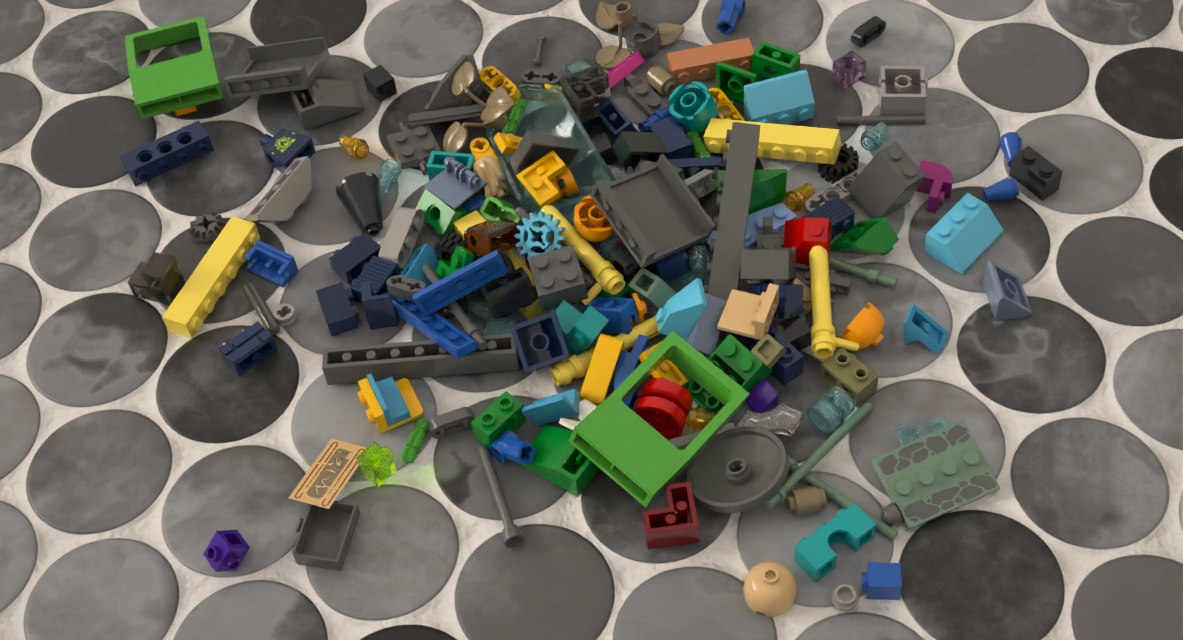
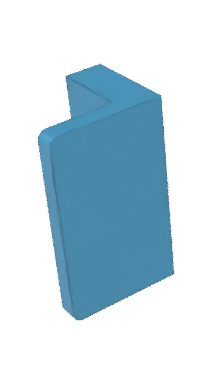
[399,244,439,287]
[366,373,411,427]
[521,389,580,427]

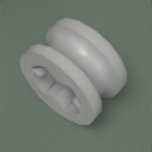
[274,303,297,327]

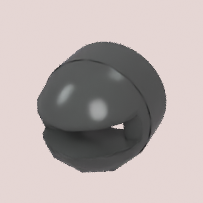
[881,503,903,526]

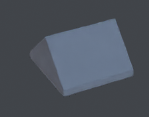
[983,260,1033,321]

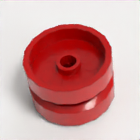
[632,378,693,439]

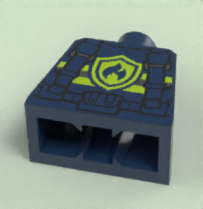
[260,129,316,174]

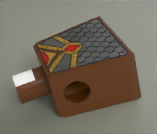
[464,220,520,256]

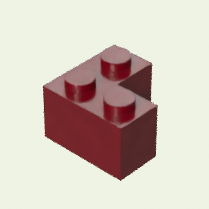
[643,482,700,550]

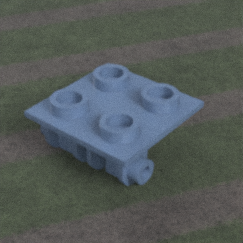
[424,157,487,210]

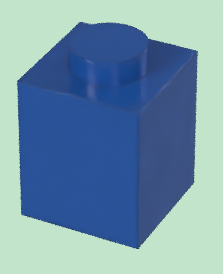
[861,562,902,600]

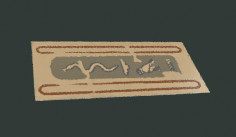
[289,438,371,509]

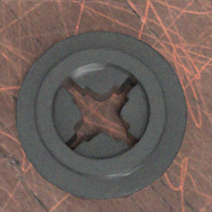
[189,212,225,242]

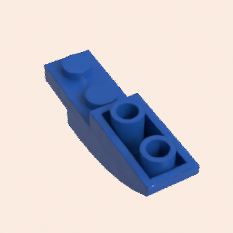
[614,334,651,410]

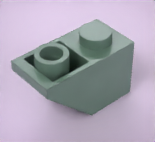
[628,268,677,311]

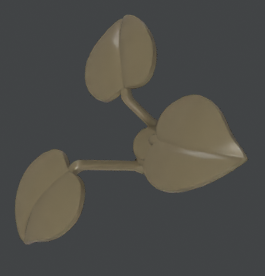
[596,1,685,70]
[443,61,516,153]

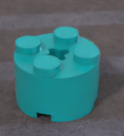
[669,81,719,134]

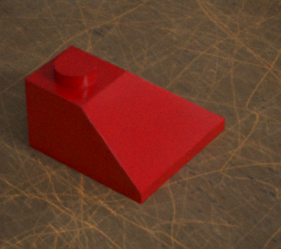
[783,217,832,265]

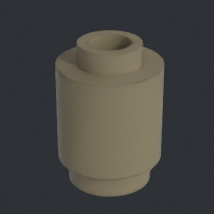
[646,66,677,96]
[786,486,827,516]

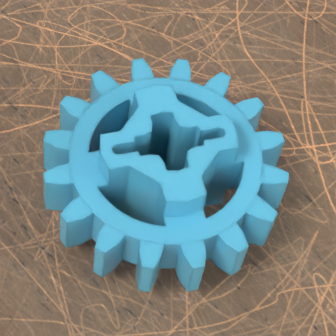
[514,211,566,260]

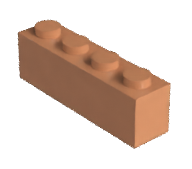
[667,38,754,85]

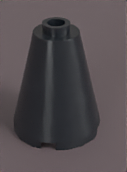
[336,172,383,237]

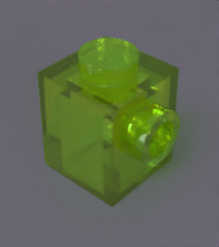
[356,441,396,487]

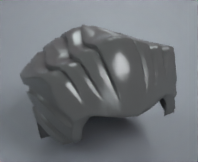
[626,21,661,56]

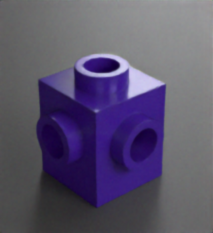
[203,530,250,572]

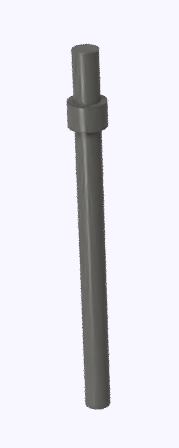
[422,265,488,350]

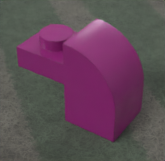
[917,160,953,213]

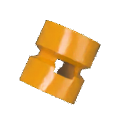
[550,166,579,205]

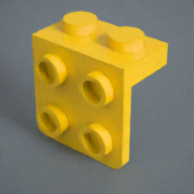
[357,378,424,434]

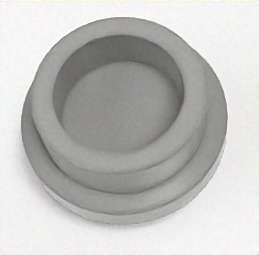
[831,584,859,611]

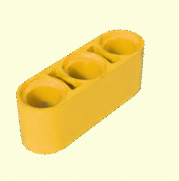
[580,333,624,406]

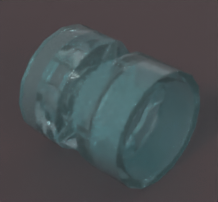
[807,386,855,433]

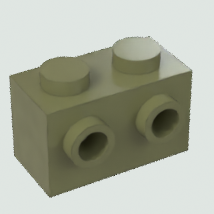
[820,347,878,407]

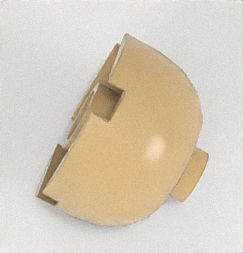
[743,561,797,617]

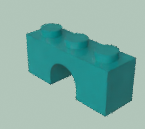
[794,503,876,582]

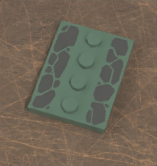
[871,419,1000,531]

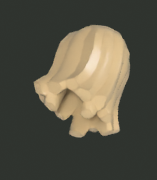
[473,155,513,198]

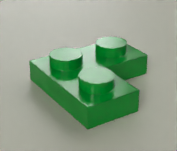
[435,246,475,298]

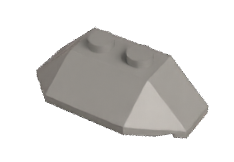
[244,156,312,223]

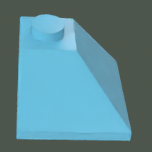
[655,278,707,340]

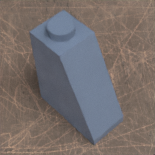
[686,293,727,358]

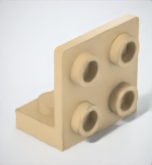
[718,283,779,340]

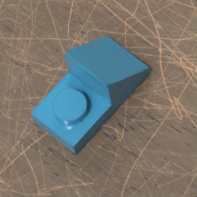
[903,304,949,354]

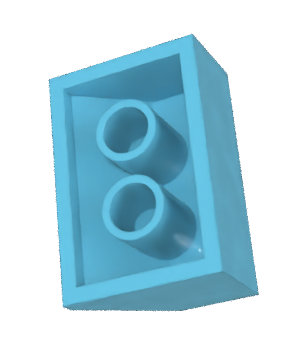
[744,70,815,125]
[924,193,1004,275]

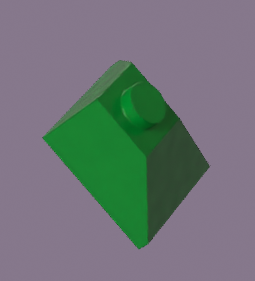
[716,62,757,105]
[830,217,899,255]

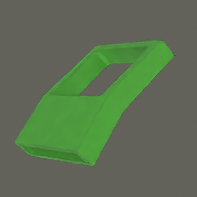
[125,16,224,120]
[568,331,750,507]

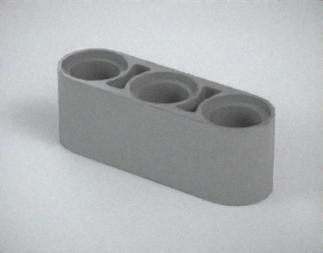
[378,207,424,269]

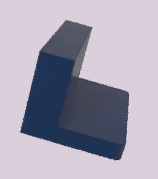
[361,281,398,330]

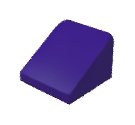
[746,378,779,416]

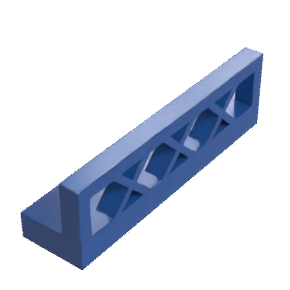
[412,250,508,317]

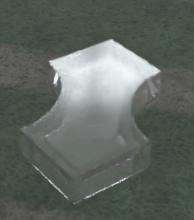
[736,403,804,436]

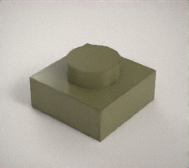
[751,333,787,369]

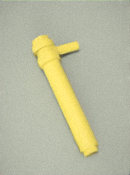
[540,205,625,306]
[809,246,859,359]
[549,316,662,386]

